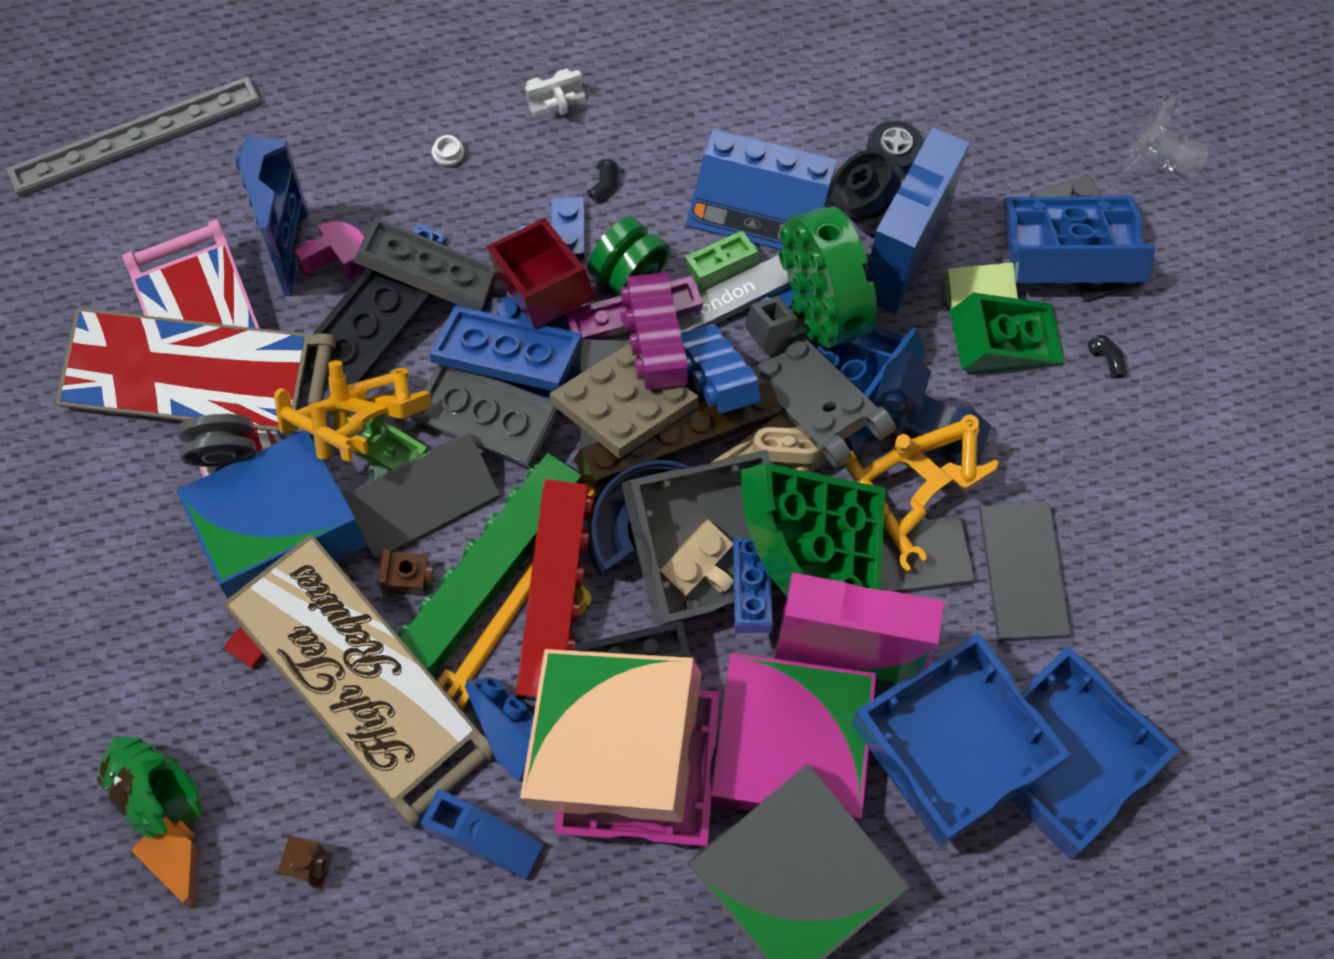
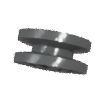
[178,414,256,467]

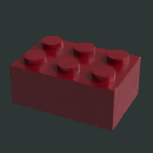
[486,218,595,329]

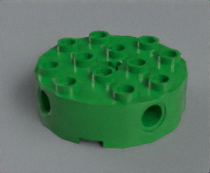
[779,206,877,348]

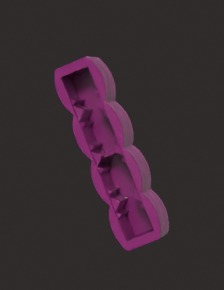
[621,272,687,390]

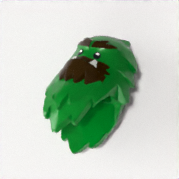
[96,736,202,838]

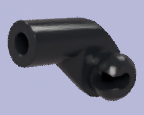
[587,159,619,204]
[1088,335,1128,379]

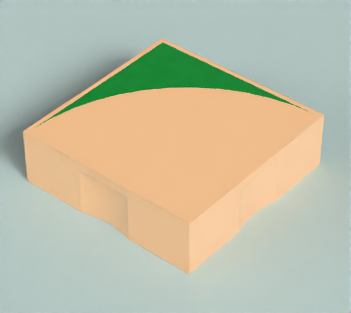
[520,649,702,822]

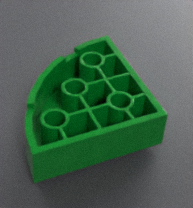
[741,463,885,597]

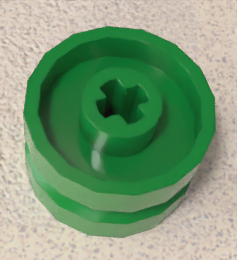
[587,216,670,297]

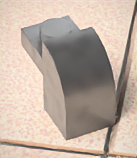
[745,296,809,357]

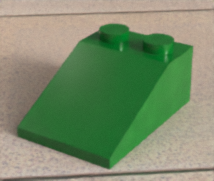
[950,292,1065,373]

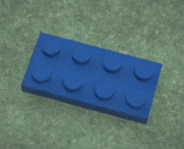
[429,305,583,391]

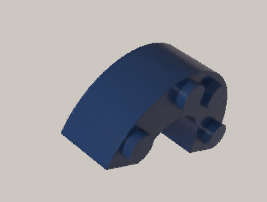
[874,352,991,465]
[587,460,692,577]

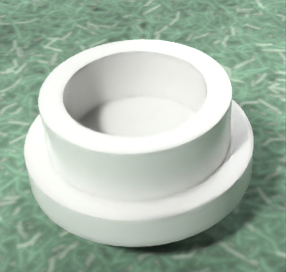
[432,135,464,167]

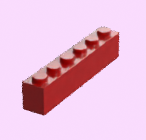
[515,479,593,700]

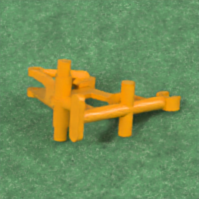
[274,361,432,461]
[843,415,998,573]

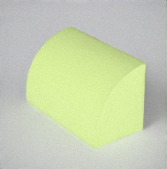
[941,262,1018,308]

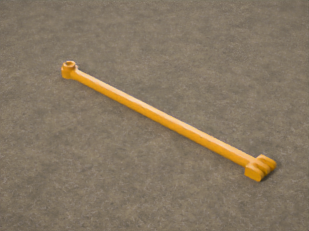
[437,484,605,710]

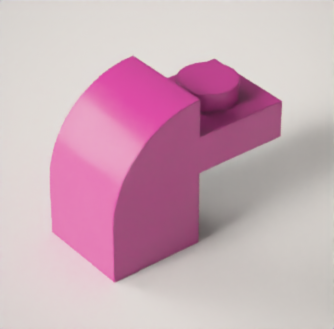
[295,221,367,279]

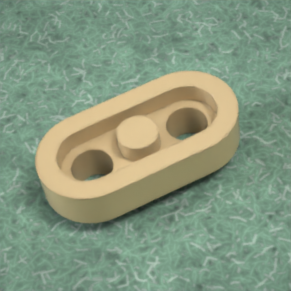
[753,427,823,464]

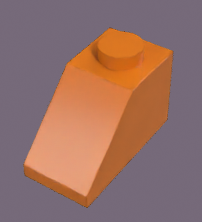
[131,816,199,909]

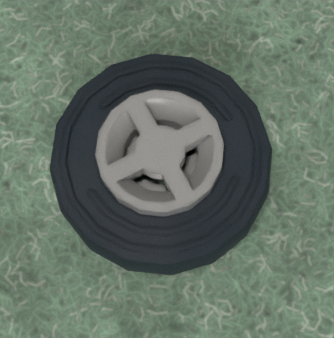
[867,120,924,173]

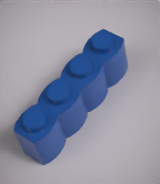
[681,324,761,414]

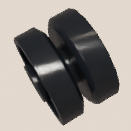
[830,148,907,234]

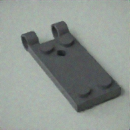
[752,336,896,468]

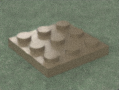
[550,344,698,459]

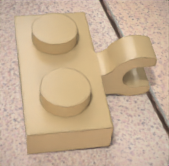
[659,519,734,597]

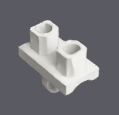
[525,68,586,117]

